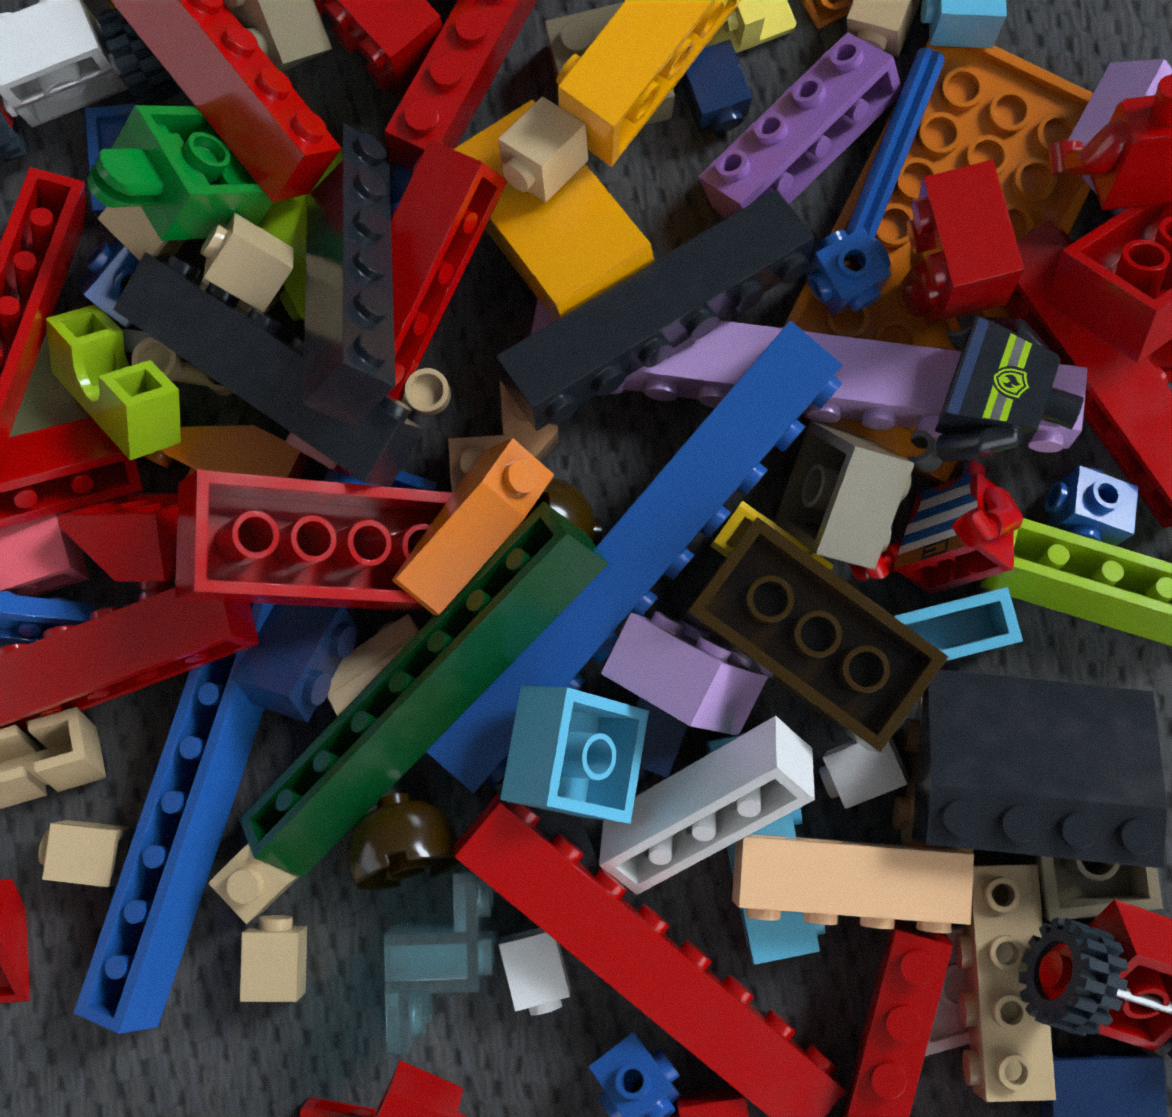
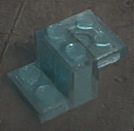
[384,863,496,1055]

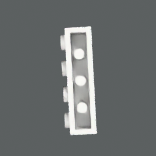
[599,716,815,895]

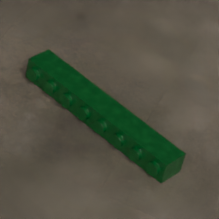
[239,501,609,877]

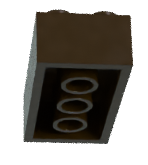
[684,517,949,752]

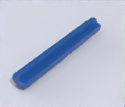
[845,47,945,240]

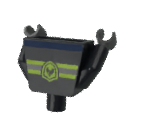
[907,313,1084,473]

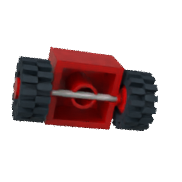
[1019,899,1172,1059]

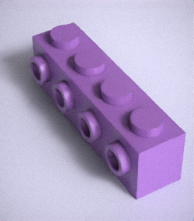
[698,32,902,218]

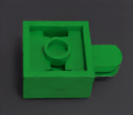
[87,105,274,241]

